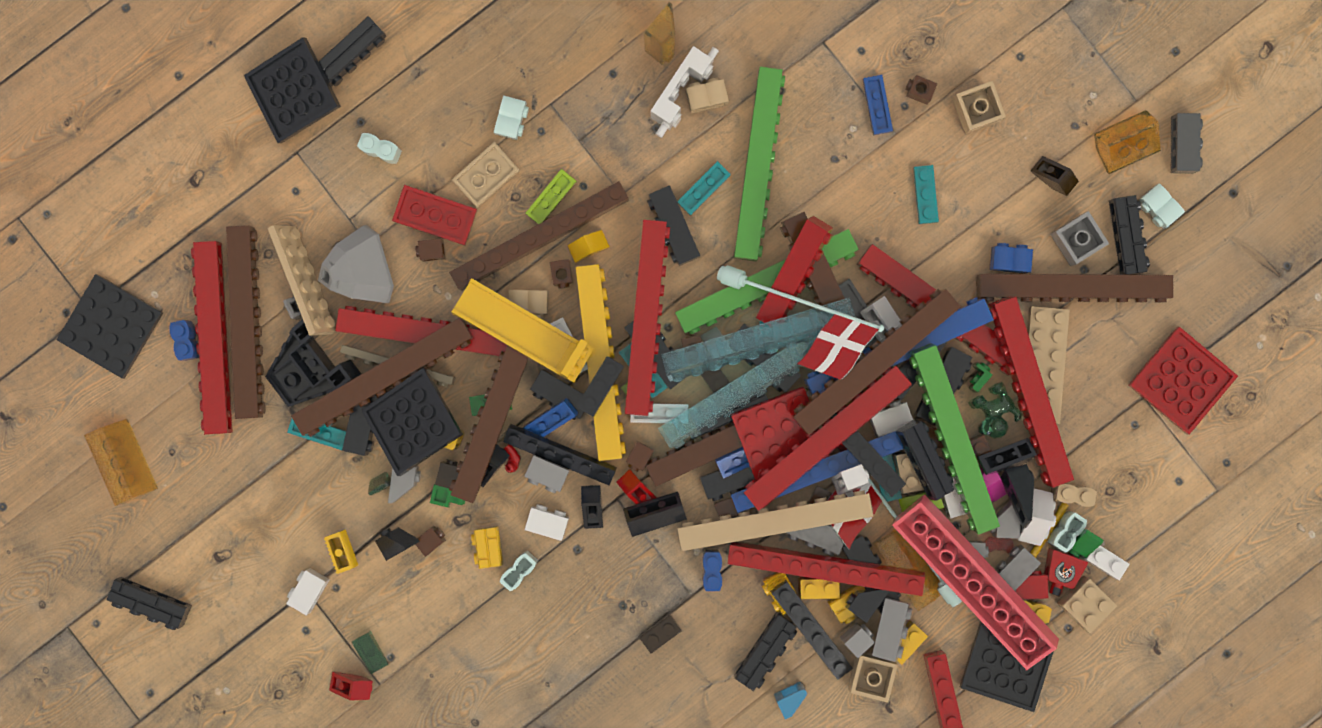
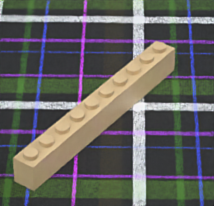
[677,490,874,551]

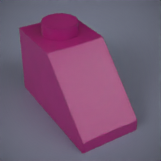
[979,465,1007,503]

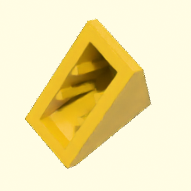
[567,230,610,263]

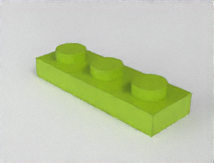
[525,169,577,224]

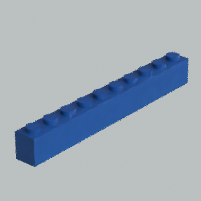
[804,297,994,395]
[731,431,904,513]

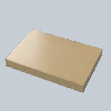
[452,142,520,208]

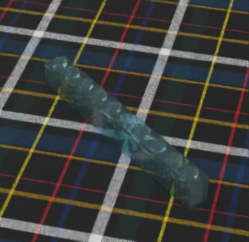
[661,298,856,382]
[658,325,824,449]

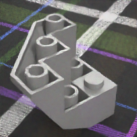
[318,225,394,303]

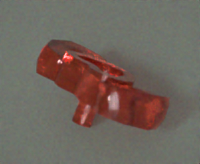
[985,536,1014,553]

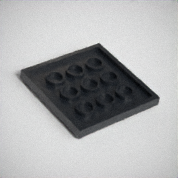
[243,37,341,144]
[56,274,163,379]
[361,368,463,476]
[959,621,1054,712]

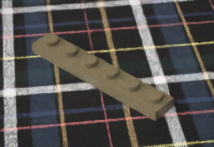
[340,345,456,387]

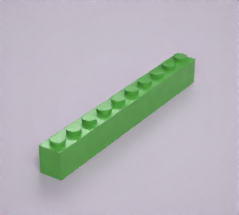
[734,67,785,261]
[675,229,859,335]
[909,343,1000,535]

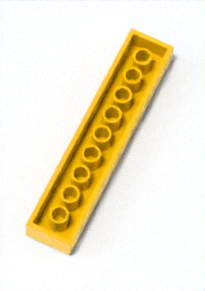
[576,264,626,461]

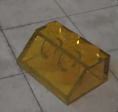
[1094,110,1161,174]

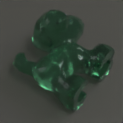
[968,381,1022,439]

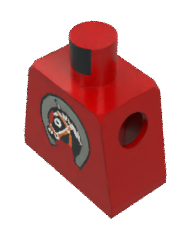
[1044,548,1088,597]

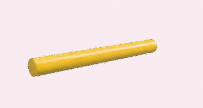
[1030,502,1070,558]

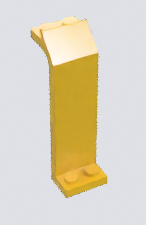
[451,278,594,382]

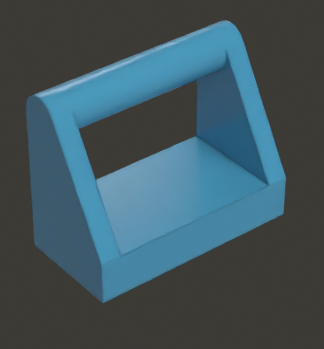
[774,682,807,719]

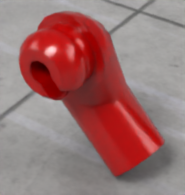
[503,445,521,473]

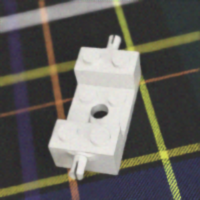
[651,46,719,138]

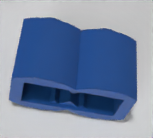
[990,243,1033,273]
[170,320,200,361]
[702,550,722,591]

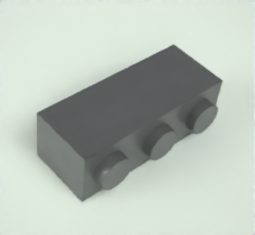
[1171,113,1203,174]

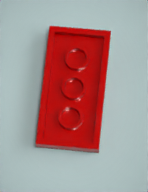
[392,185,477,246]

